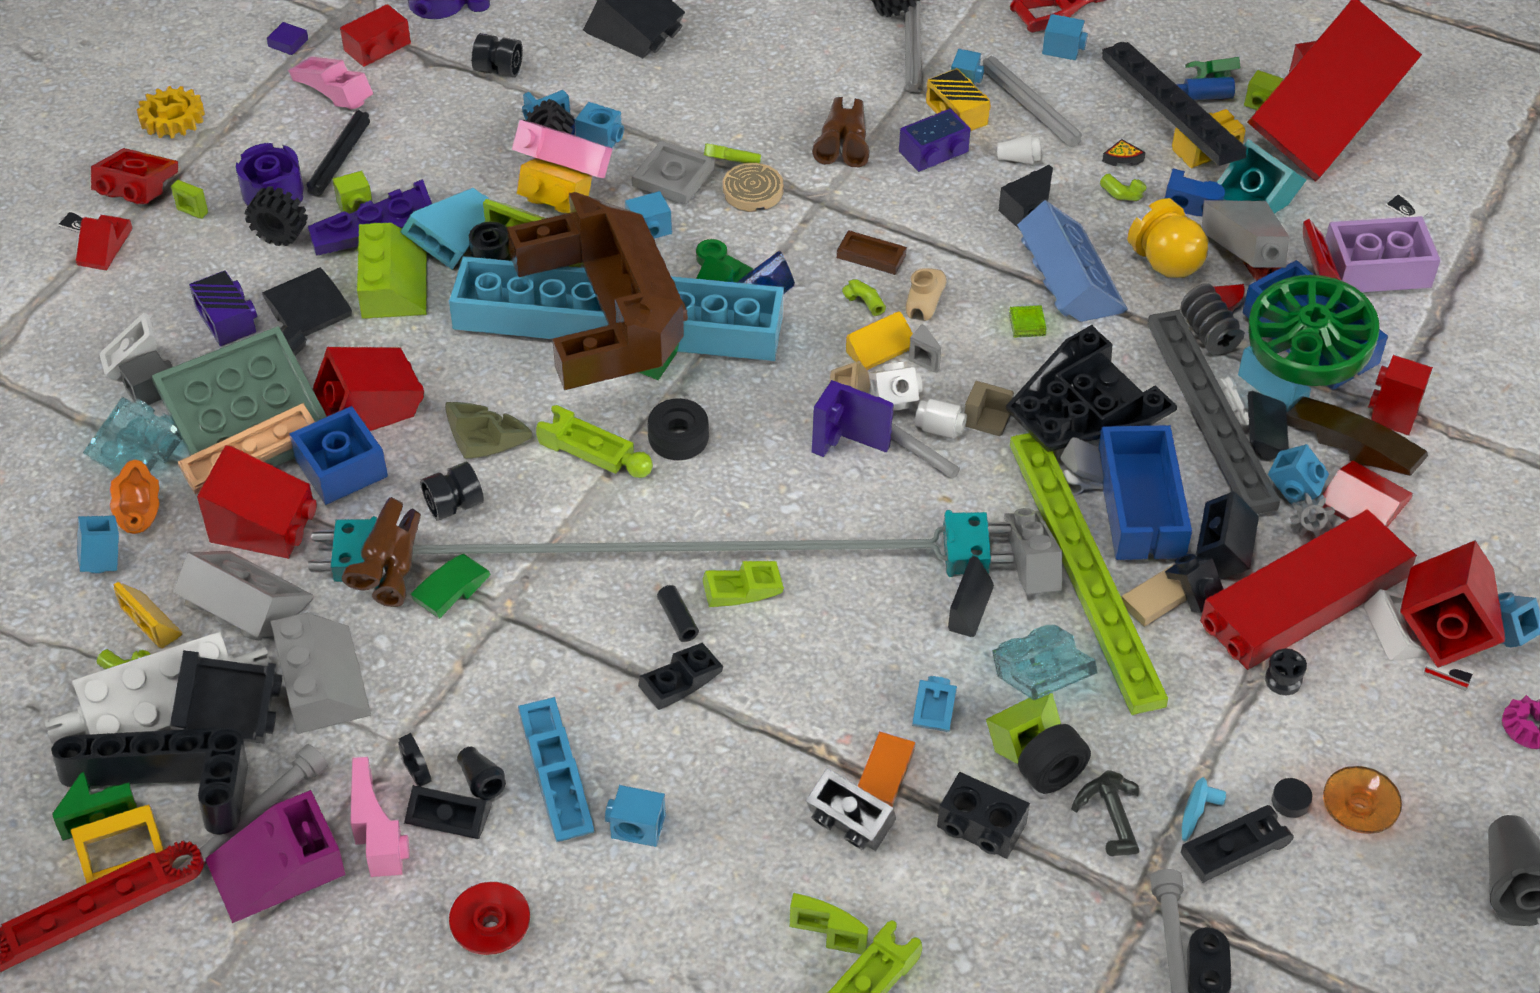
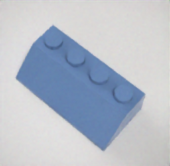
[1017,200,1128,322]

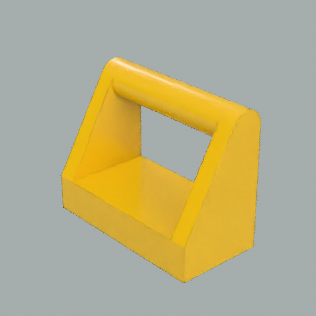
[71,804,164,883]

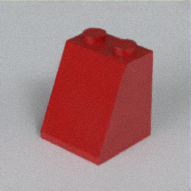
[312,347,424,431]
[197,445,317,559]
[1400,540,1505,668]

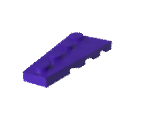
[308,179,432,256]

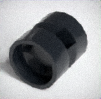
[471,33,523,78]
[468,221,512,261]
[420,461,484,521]

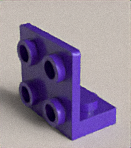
[811,380,894,457]

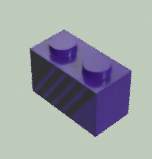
[189,270,258,346]

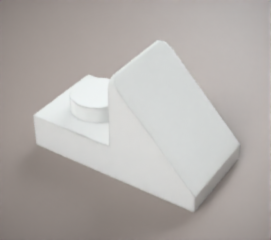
[99,313,157,381]

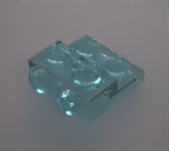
[83,397,182,475]
[992,624,1098,700]

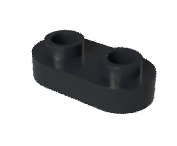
[1187,927,1231,993]

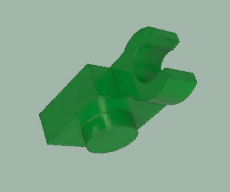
[1185,57,1241,79]

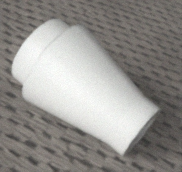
[997,134,1041,164]

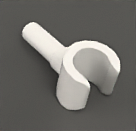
[1063,469,1103,496]

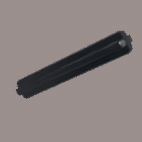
[306,110,370,196]

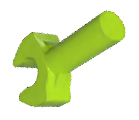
[703,143,761,163]

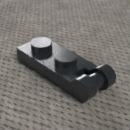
[1180,805,1294,883]

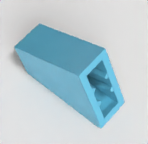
[401,188,489,270]

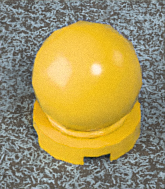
[1127,198,1208,278]

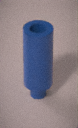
[1176,77,1235,100]

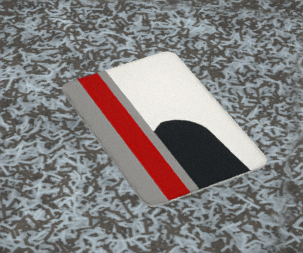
[1423,657,1474,691]

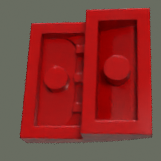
[1303,219,1340,280]

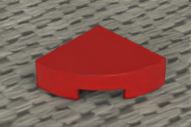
[1213,284,1245,313]

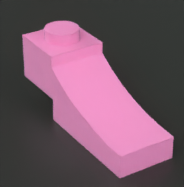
[288,57,373,110]
[512,120,613,178]
[351,757,410,877]

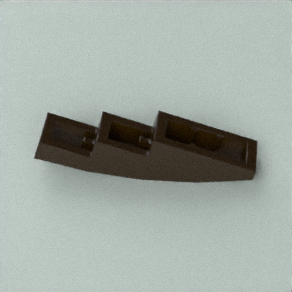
[1287,396,1428,476]

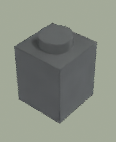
[119,350,173,409]

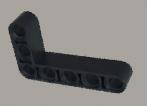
[51,727,248,835]

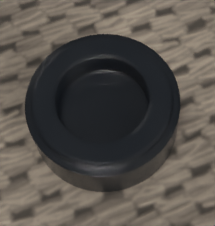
[1271,778,1313,818]

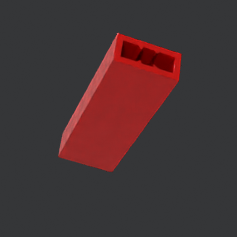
[1200,509,1417,670]

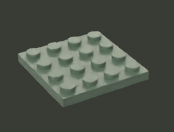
[152,326,327,467]

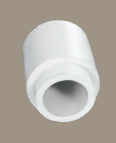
[915,399,967,439]

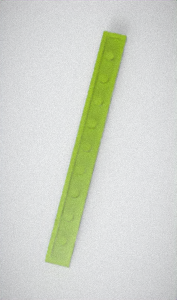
[1010,433,1168,715]

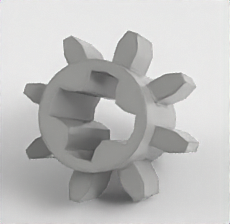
[1290,493,1335,537]

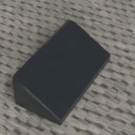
[1247,390,1289,461]
[948,556,994,637]
[404,785,492,839]

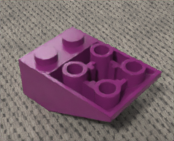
[205,790,346,923]

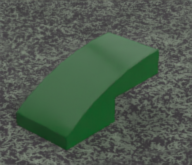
[411,554,491,619]

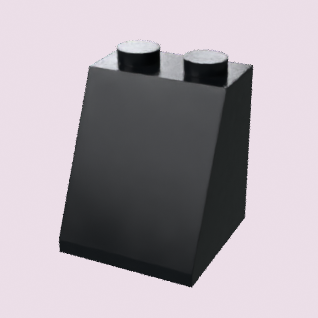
[583,0,685,59]

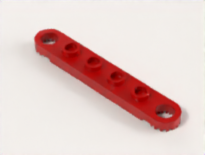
[0,841,204,972]

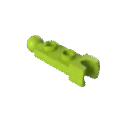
[536,405,653,478]
[828,920,922,993]

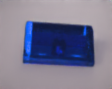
[737,251,795,294]

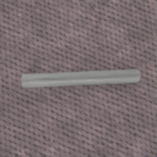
[905,1,922,93]
[982,56,1082,147]

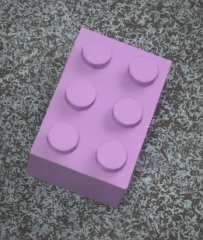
[1325,216,1440,292]

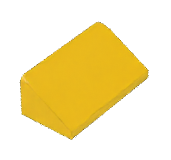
[846,311,913,370]
[113,582,182,649]

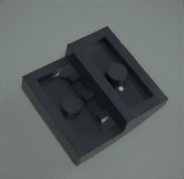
[262,267,352,337]

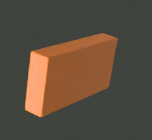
[858,731,915,807]

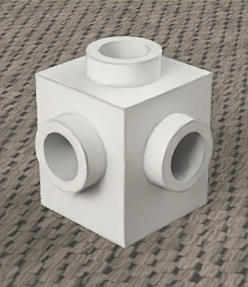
[869,361,922,411]

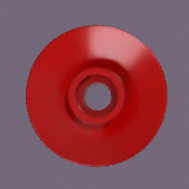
[449,882,530,955]

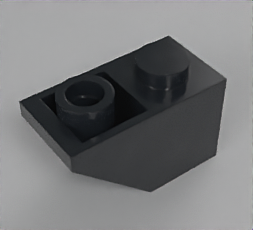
[998,165,1053,230]

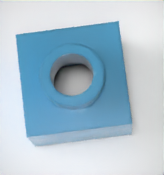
[951,49,984,85]

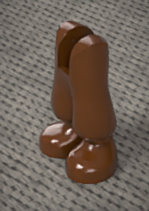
[812,97,870,168]
[342,497,421,607]

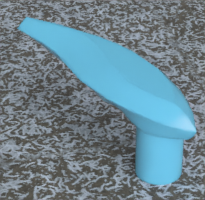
[1182,777,1226,842]

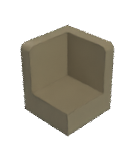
[964,380,1014,436]

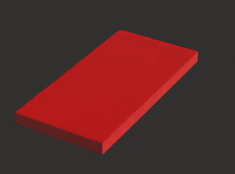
[1247,0,1422,182]

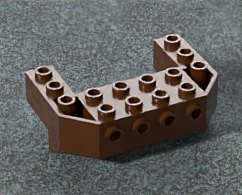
[507,192,688,391]

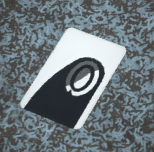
[1386,194,1429,217]
[58,211,98,233]

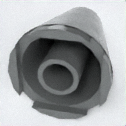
[1488,815,1540,926]

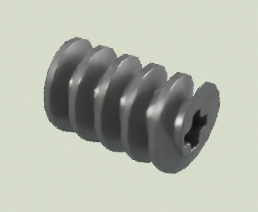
[1180,283,1245,355]

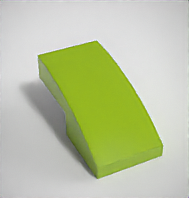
[702,561,784,607]
[789,893,869,955]

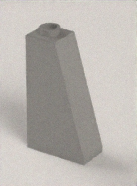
[1202,200,1289,268]

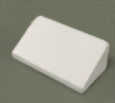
[1364,589,1429,661]

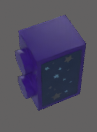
[899,108,971,172]

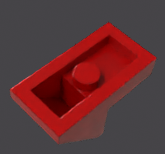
[76,214,133,271]

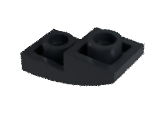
[638,642,724,710]

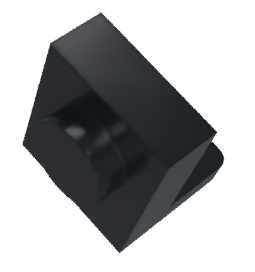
[1165,554,1224,613]

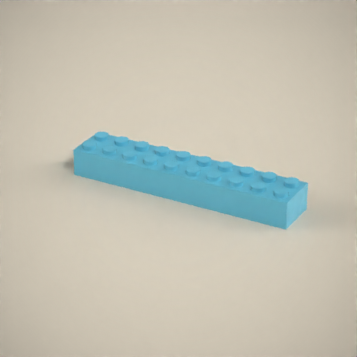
[449,256,784,361]

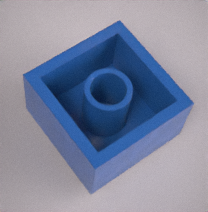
[289,406,388,505]

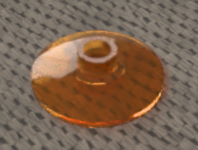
[1323,766,1402,834]

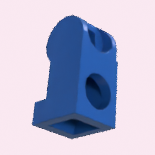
[1164,168,1225,217]

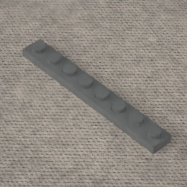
[1147,310,1280,514]

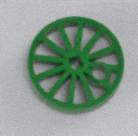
[1248,275,1380,386]

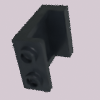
[170,650,283,744]

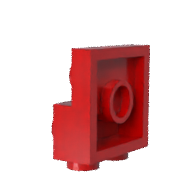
[91,148,178,204]

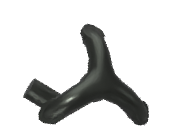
[1071,770,1140,856]

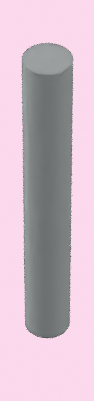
[891,423,960,479]

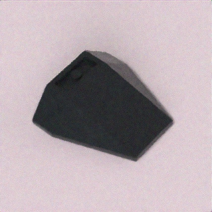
[1006,325,1177,452]

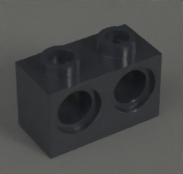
[937,772,1030,859]

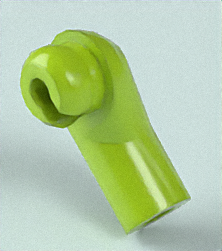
[842,279,886,316]

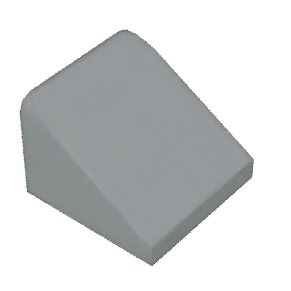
[909,324,941,373]
[1060,438,1104,483]

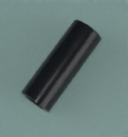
[657,585,699,642]

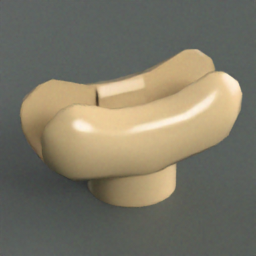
[906,268,947,321]

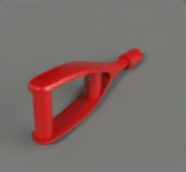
[1010,0,1106,33]

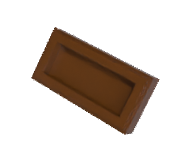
[836,230,907,275]

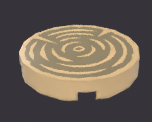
[723,163,783,212]

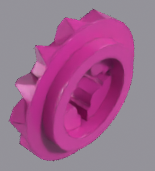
[1502,695,1540,749]

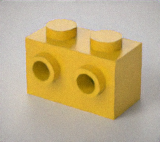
[516,158,592,213]

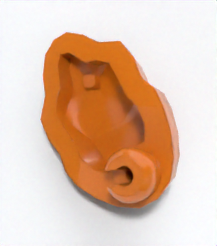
[110,460,159,534]

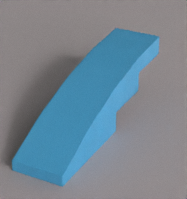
[518,697,594,842]

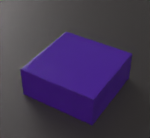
[267,22,308,55]

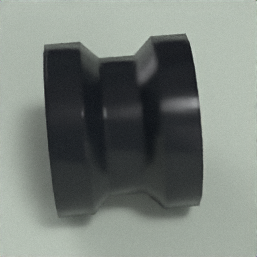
[1265,648,1307,696]

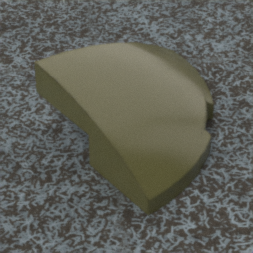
[445,402,532,459]

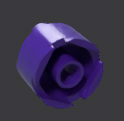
[235,143,304,205]

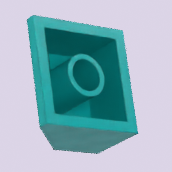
[1217,139,1306,214]

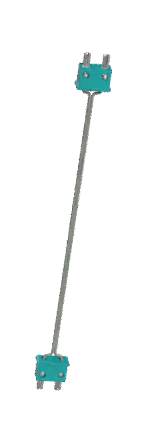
[308,510,1014,582]

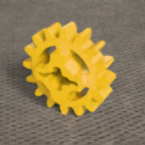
[137,86,205,139]

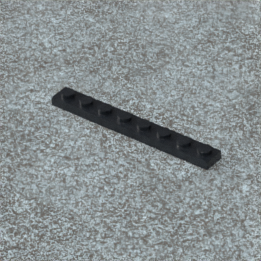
[1102,42,1247,166]

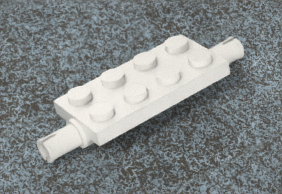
[44,632,271,743]

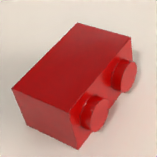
[340,4,411,67]
[1368,355,1433,435]

